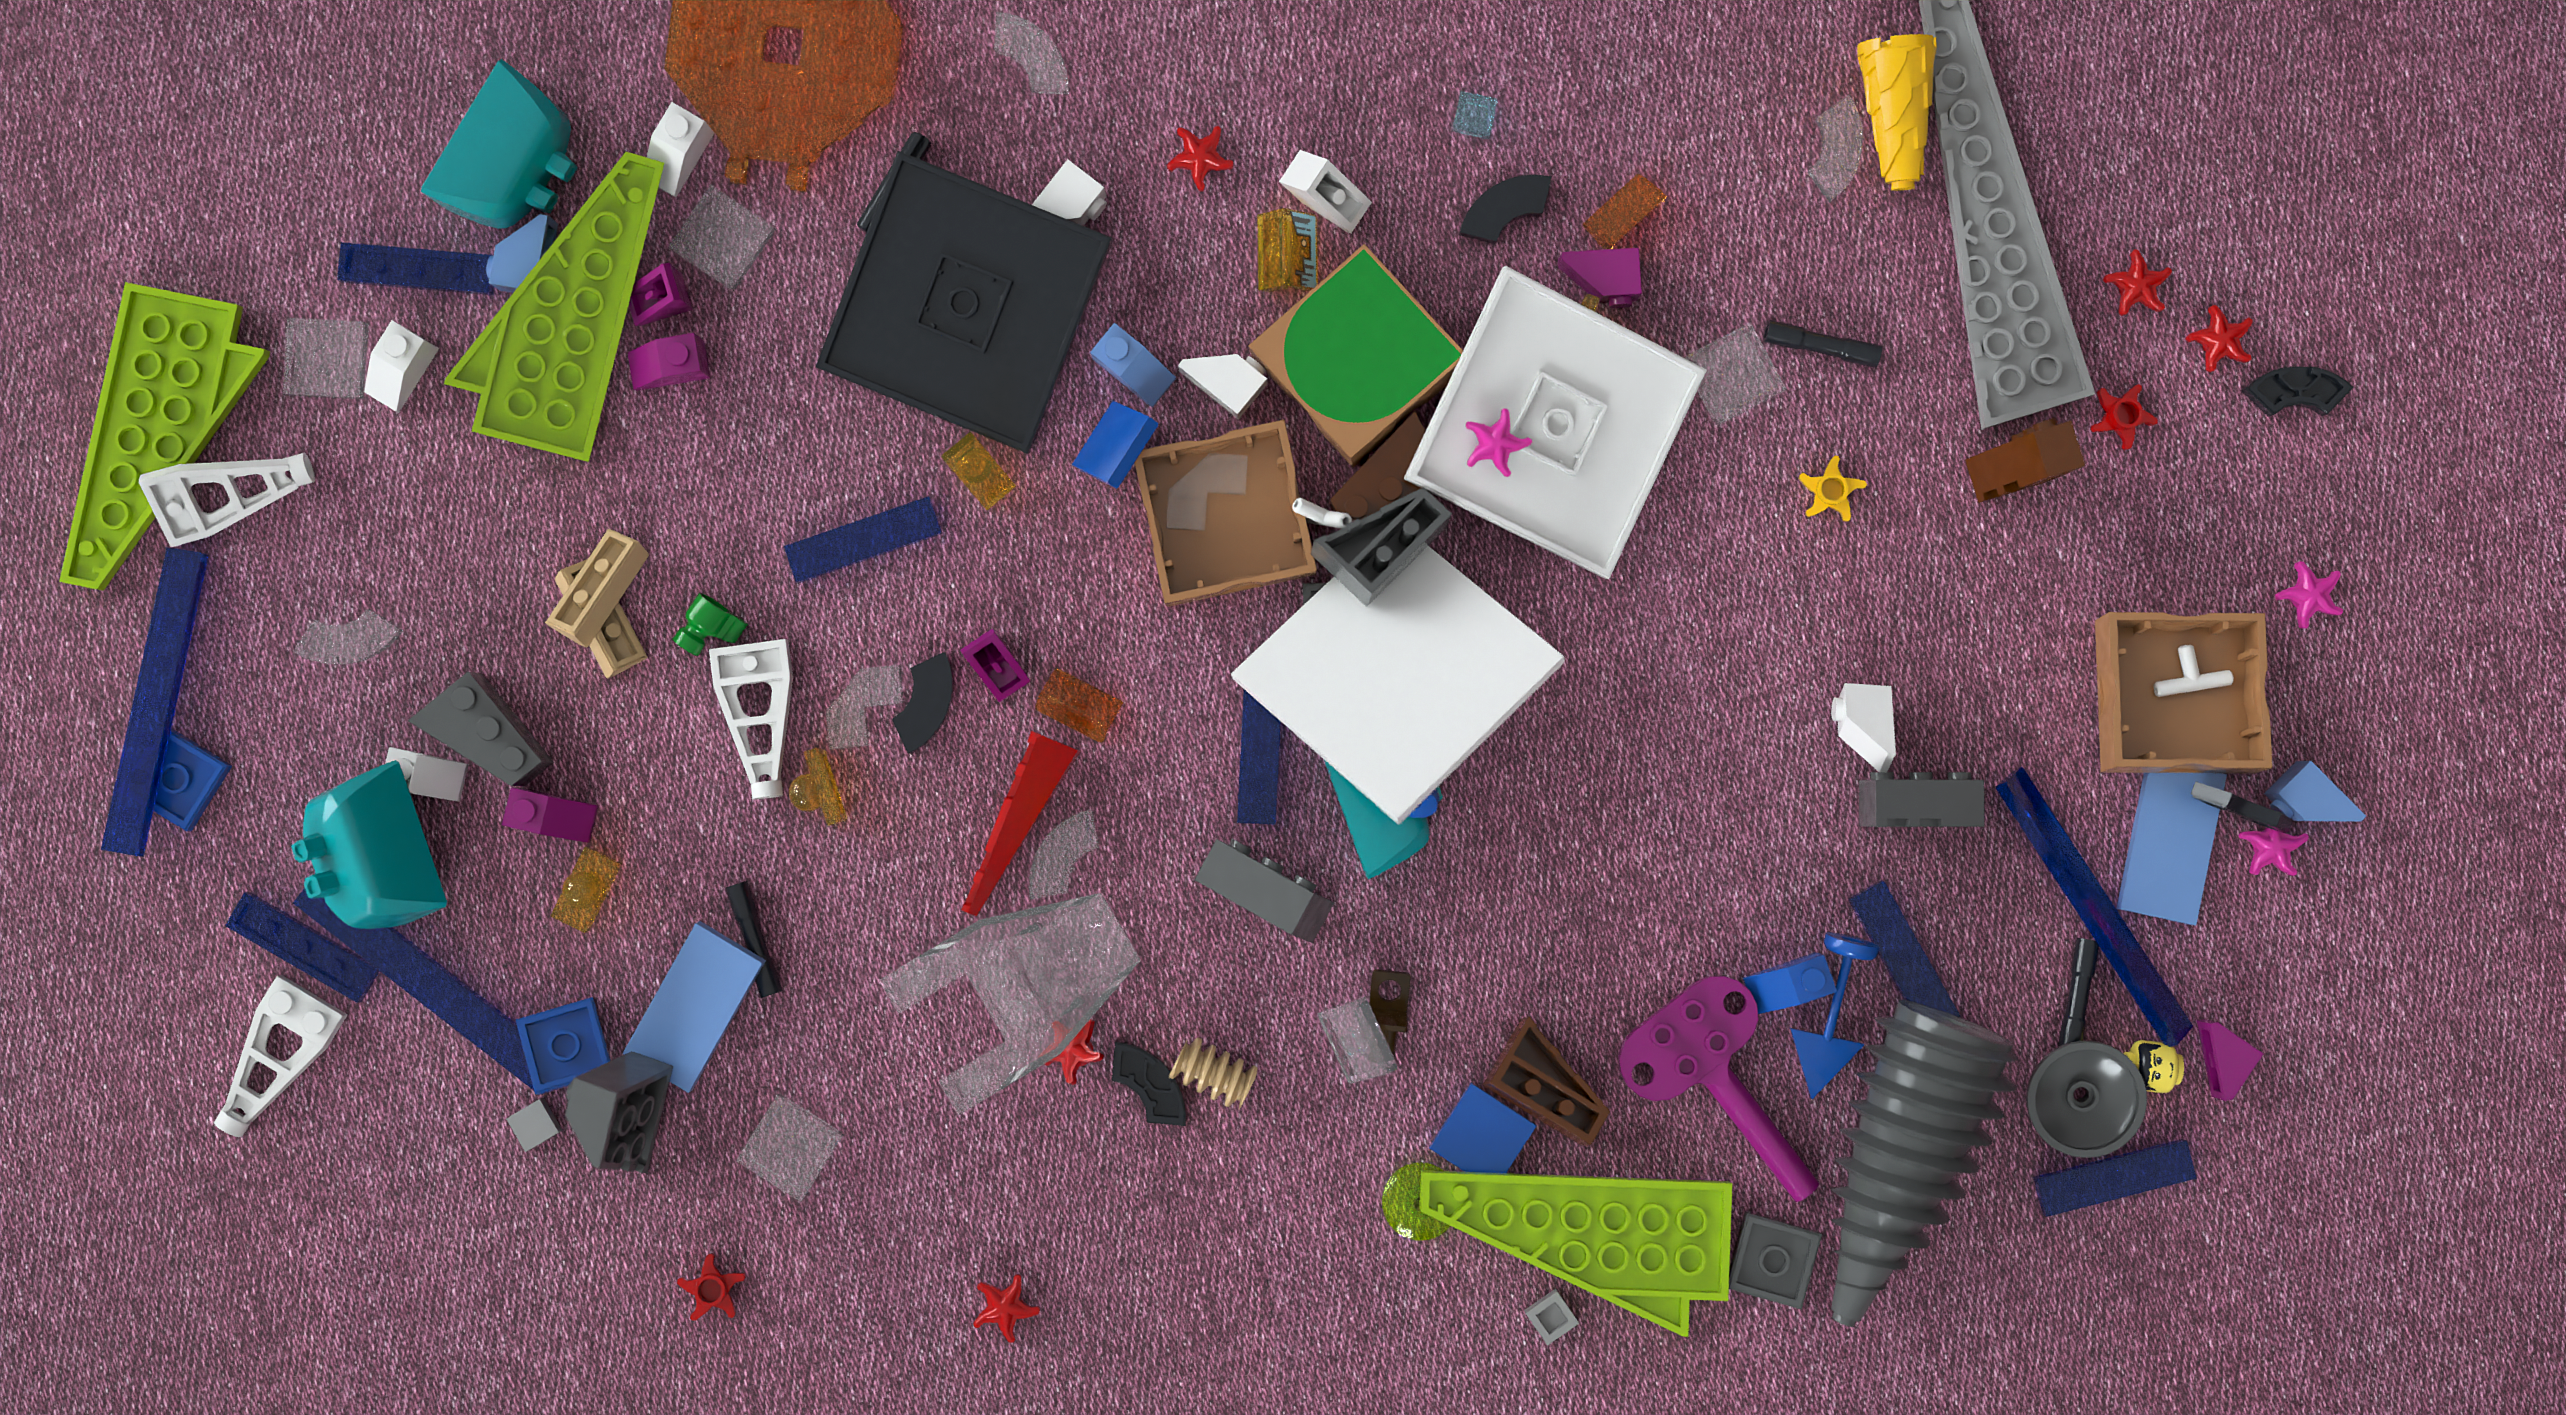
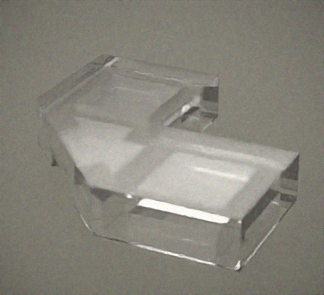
[1166,453,1248,531]
[826,665,904,750]

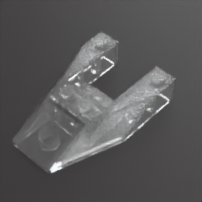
[879,893,1141,1115]

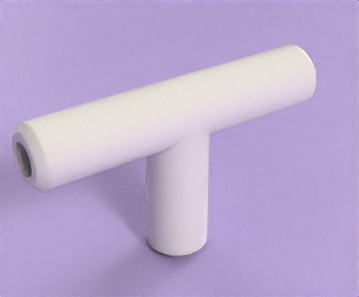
[1293,497,1352,528]
[2153,645,2234,697]

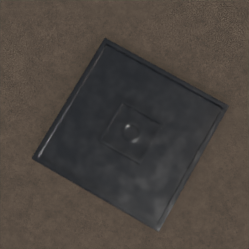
[816,151,1113,454]

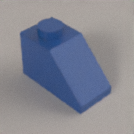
[1742,952,1837,1014]

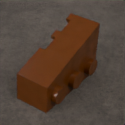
[1329,411,1432,522]
[1965,418,2086,503]
[1483,1016,1610,1146]

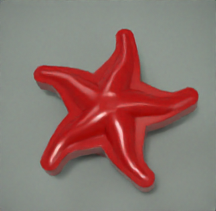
[1167,126,1234,192]
[2103,250,2172,316]
[2185,305,2253,372]
[2090,384,2158,450]
[1041,1018,1104,1085]
[677,1253,746,1321]
[973,1274,1040,1343]

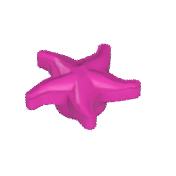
[1465,408,1532,477]
[2275,561,2343,629]
[2238,827,2309,876]

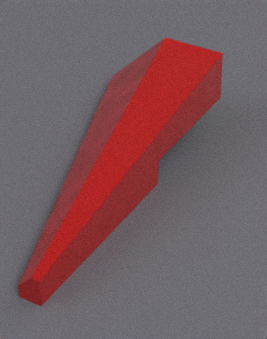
[961,731,1081,916]

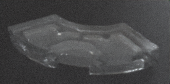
[994,12,1070,94]
[1807,95,1863,203]
[293,609,404,665]
[1029,809,1100,900]

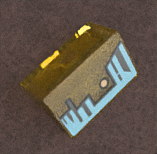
[1257,208,1318,292]

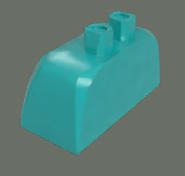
[421,59,578,229]
[291,760,447,929]
[1324,760,1443,880]

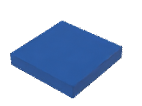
[1072,401,1159,489]
[122,726,232,831]
[516,997,611,1095]
[1429,1082,1536,1173]

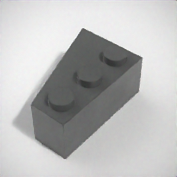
[1311,487,1452,607]
[408,671,554,787]
[1859,772,1984,827]
[1194,838,1334,943]

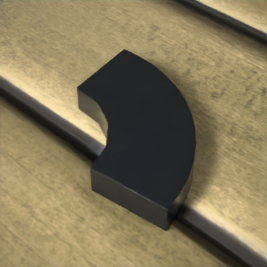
[1459,175,1552,244]
[2241,366,2354,417]
[892,652,954,754]
[2191,781,2293,833]
[1112,1041,1186,1126]

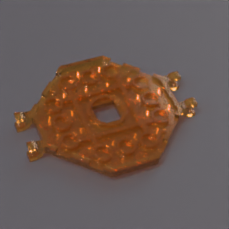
[664,0,903,192]

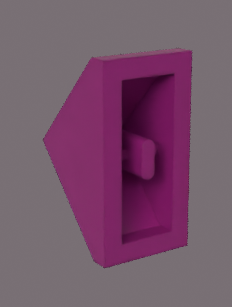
[629,263,693,326]
[960,628,1031,702]
[2197,1019,2263,1101]

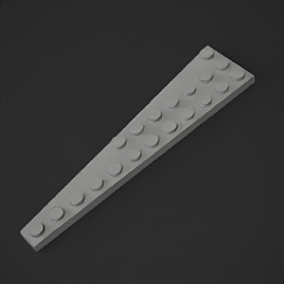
[1919,0,2095,430]

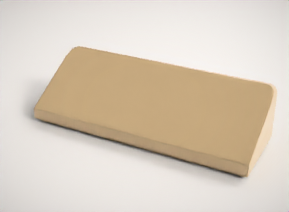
[545,529,648,647]
[555,559,648,679]

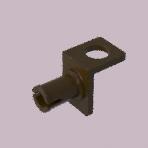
[1368,969,1411,1062]

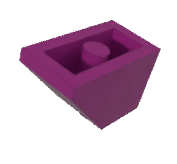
[1558,248,1642,308]
[627,333,710,391]
[502,787,599,843]

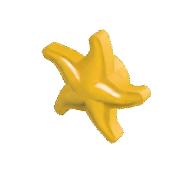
[1799,455,1867,522]

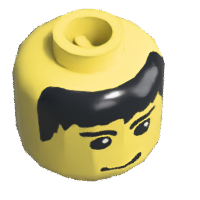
[2123,1040,2184,1093]

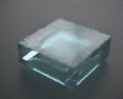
[1452,91,1498,139]

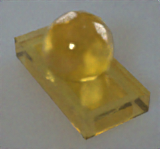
[941,431,1016,510]
[789,748,848,826]
[550,847,622,933]

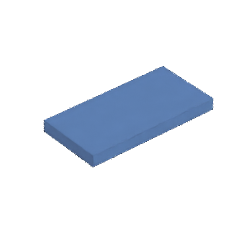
[2116,773,2227,926]
[623,921,766,1093]

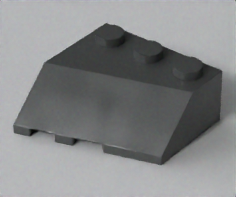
[565,1051,673,1173]

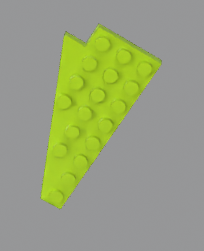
[444,152,664,462]
[59,282,270,591]
[1419,1170,1732,1337]

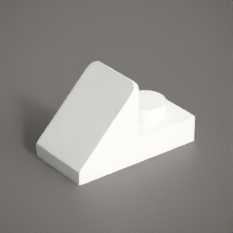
[385,747,469,801]

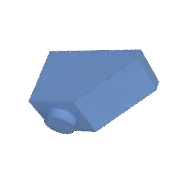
[486,214,558,293]
[1090,323,1176,408]
[2264,761,2366,822]

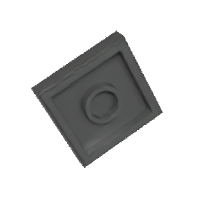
[1729,1211,1822,1310]

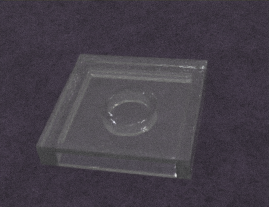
[668,185,776,292]
[283,318,368,399]
[1683,322,1787,427]
[1317,996,1398,1084]
[736,1093,844,1202]

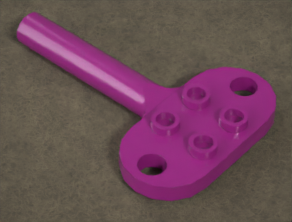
[1618,975,1820,1202]

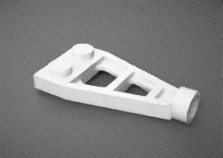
[138,453,315,547]
[709,639,793,799]
[214,975,348,1137]

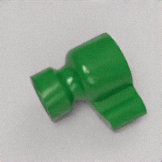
[672,592,748,656]

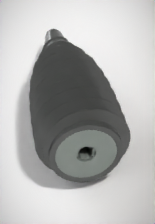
[1830,1000,2018,1327]

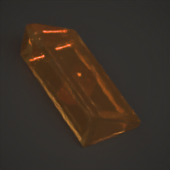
[1582,173,1667,250]
[1035,667,1124,743]

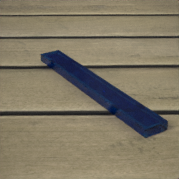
[101,547,209,857]
[1995,767,2193,1047]
[293,888,534,1090]

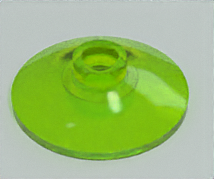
[1382,1162,1450,1241]

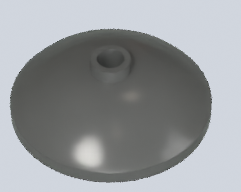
[2026,1041,2147,1158]

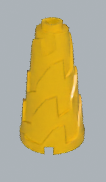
[1857,34,1937,191]

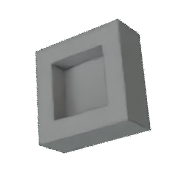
[506,1097,563,1152]
[1524,1289,1579,1346]

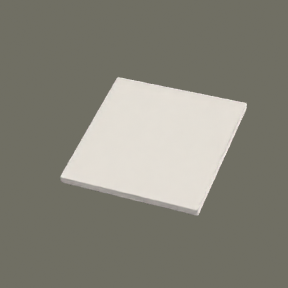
[1404,266,1707,579]
[1231,546,1565,825]

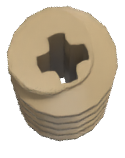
[1169,1037,1258,1109]

